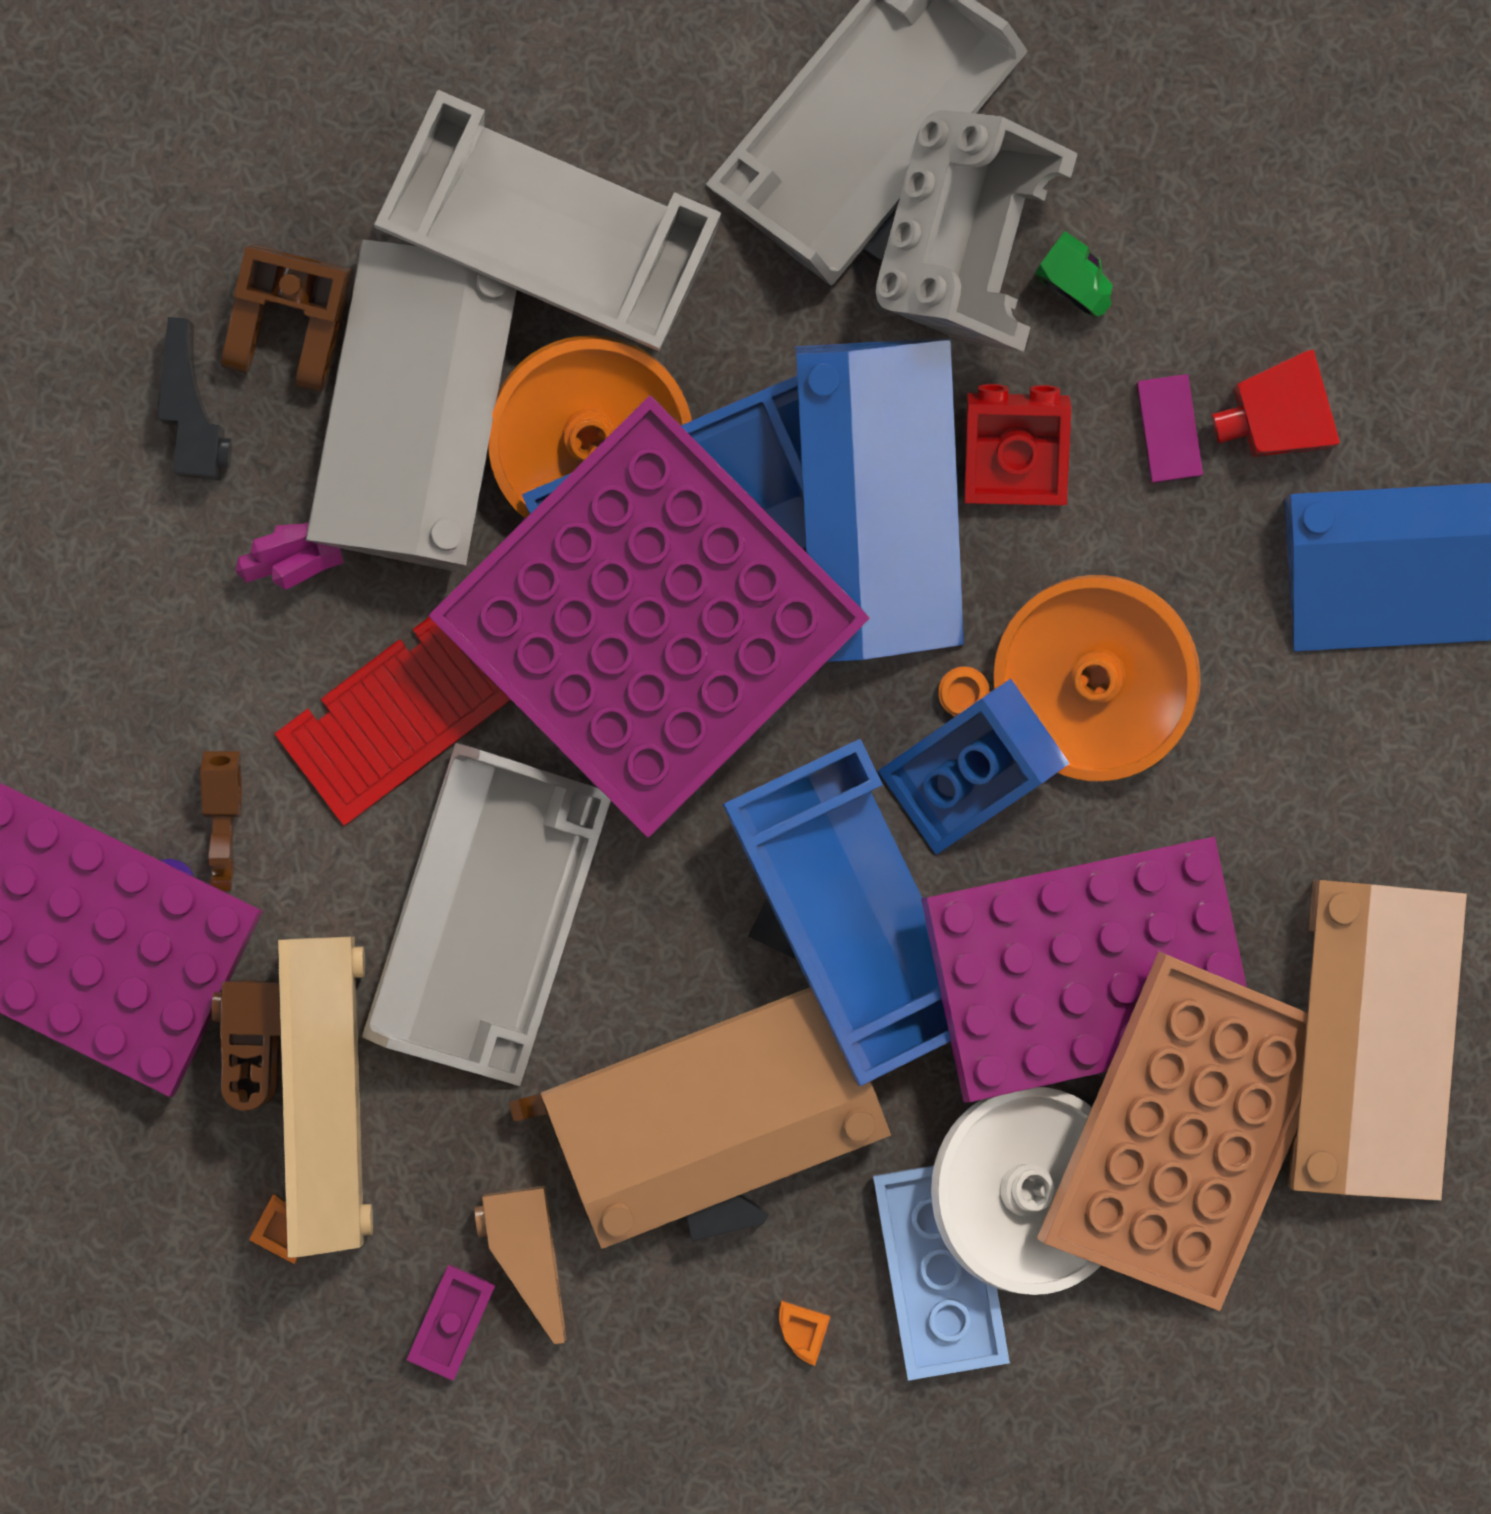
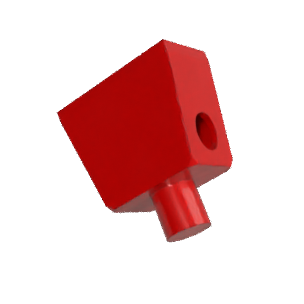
[1211,349,1340,457]

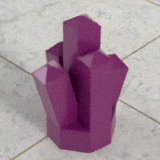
[235,522,344,590]

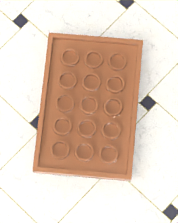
[1037,951,1307,1311]

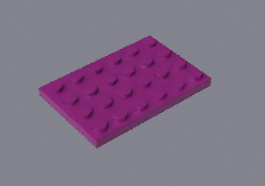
[0,782,263,1097]
[921,836,1247,1102]

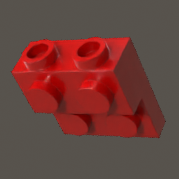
[964,384,1071,505]

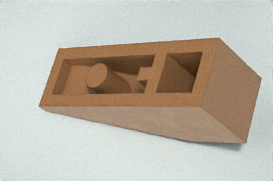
[475,1186,566,1344]

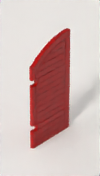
[274,617,511,826]

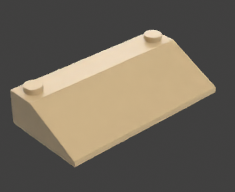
[278,936,373,1258]

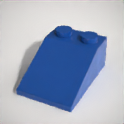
[878,679,1070,855]

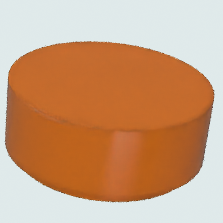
[938,667,990,717]

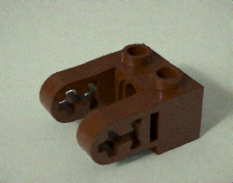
[221,244,354,393]
[212,980,281,1111]

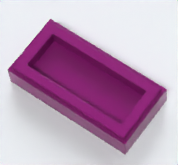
[1136,374,1203,484]

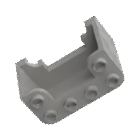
[876,110,1078,352]

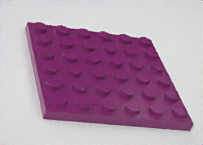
[428,395,870,838]

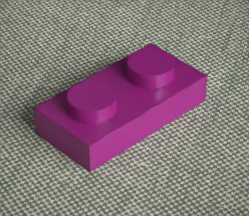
[406,1264,496,1381]

